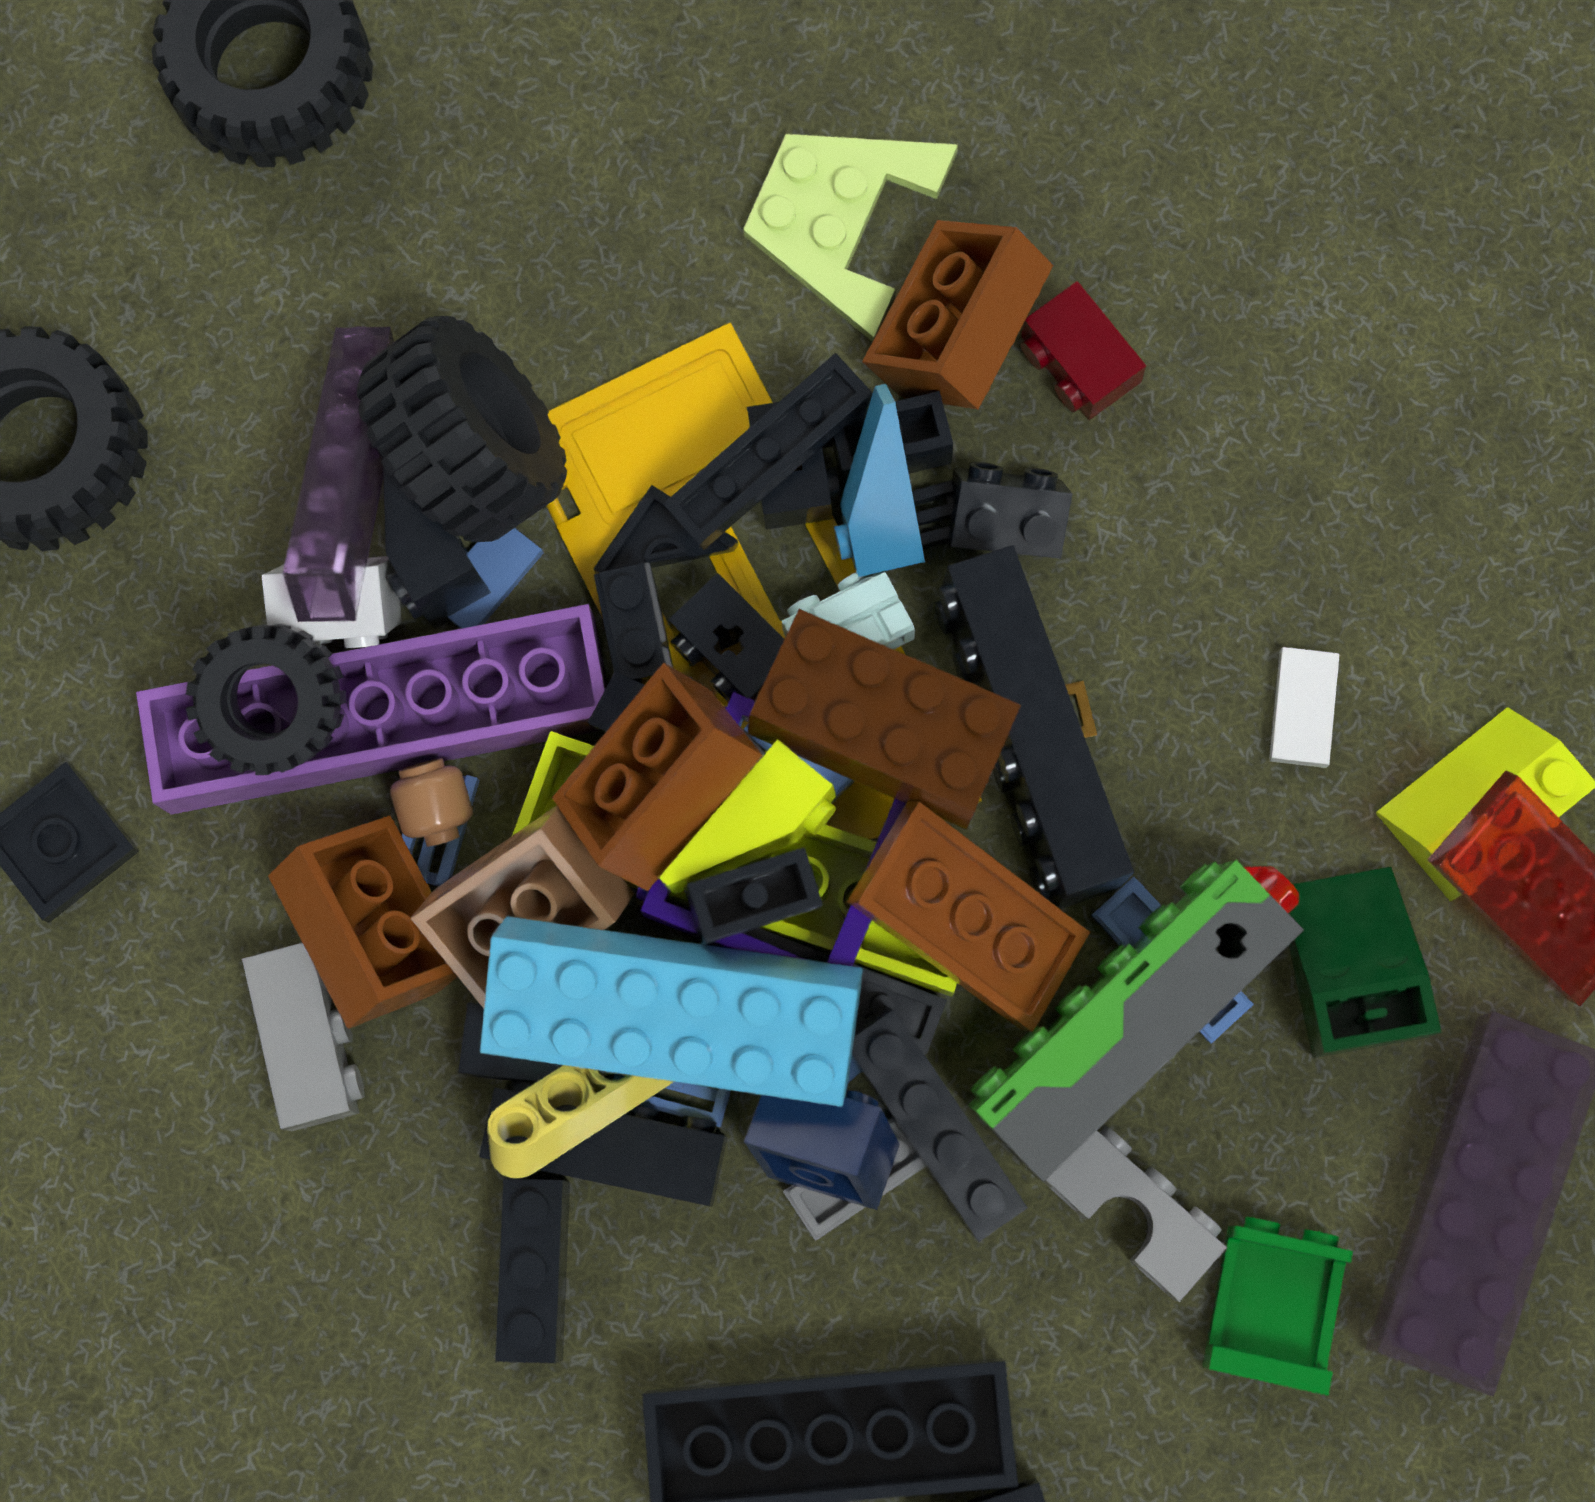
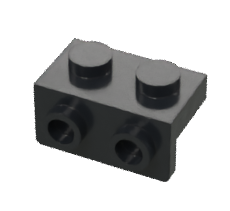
[948,462,1073,559]

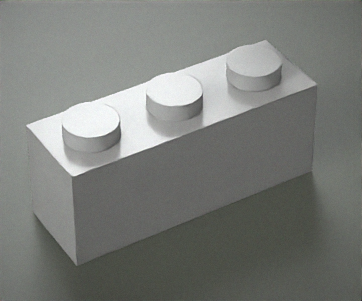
[242,943,365,1131]

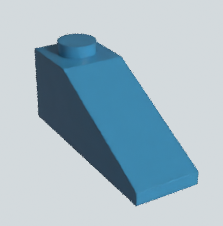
[834,384,925,577]

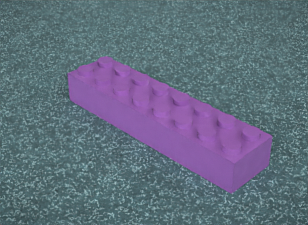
[136,604,608,815]

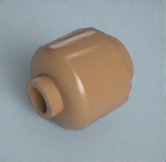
[390,758,473,847]

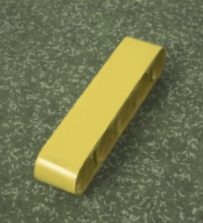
[488,1065,674,1178]

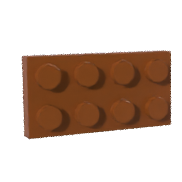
[847,801,1090,1032]

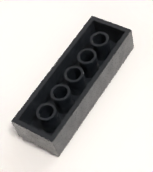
[934,545,1134,909]
[642,1358,1018,1502]

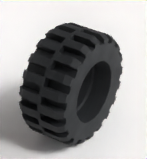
[152,0,373,167]
[357,316,567,542]
[0,326,148,551]

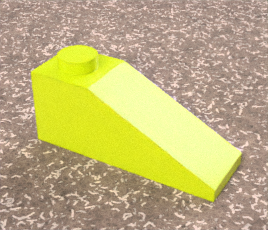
[659,739,836,895]

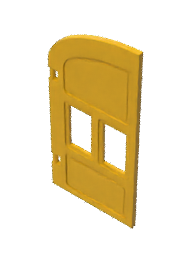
[546,322,982,840]

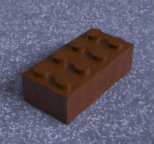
[748,609,1021,830]

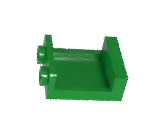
[1202,1216,1353,1396]

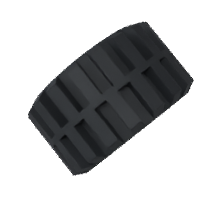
[186,624,346,775]

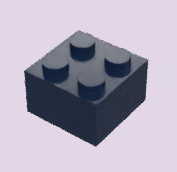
[744,1090,900,1210]

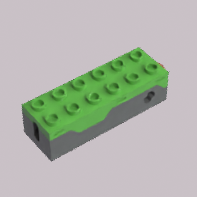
[967,860,1304,1182]

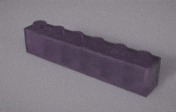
[283,326,394,622]

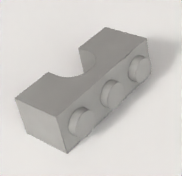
[1043,1126,1227,1302]

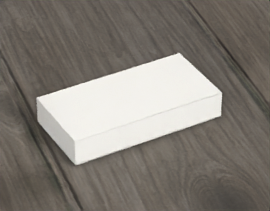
[1269,647,1339,768]

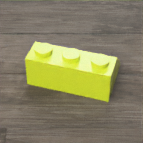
[1376,707,1595,902]

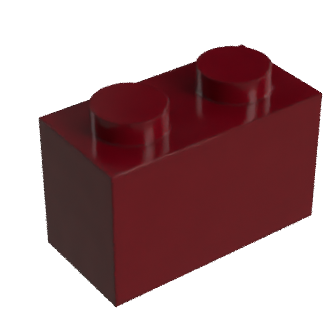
[1020,281,1146,421]

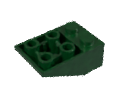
[1289,867,1442,1058]

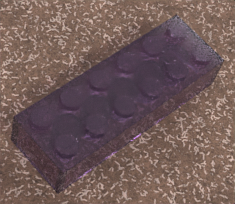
[1365,1011,1595,1397]

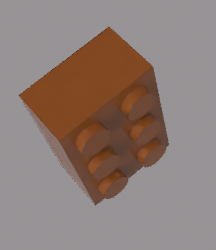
[862,220,1054,410]
[552,663,762,891]
[268,815,458,1029]

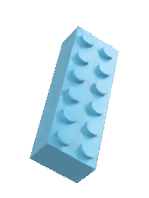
[480,916,863,1106]

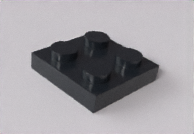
[0,762,139,923]

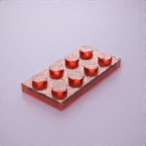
[1427,770,1595,1007]

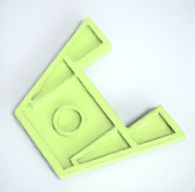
[743,134,958,342]

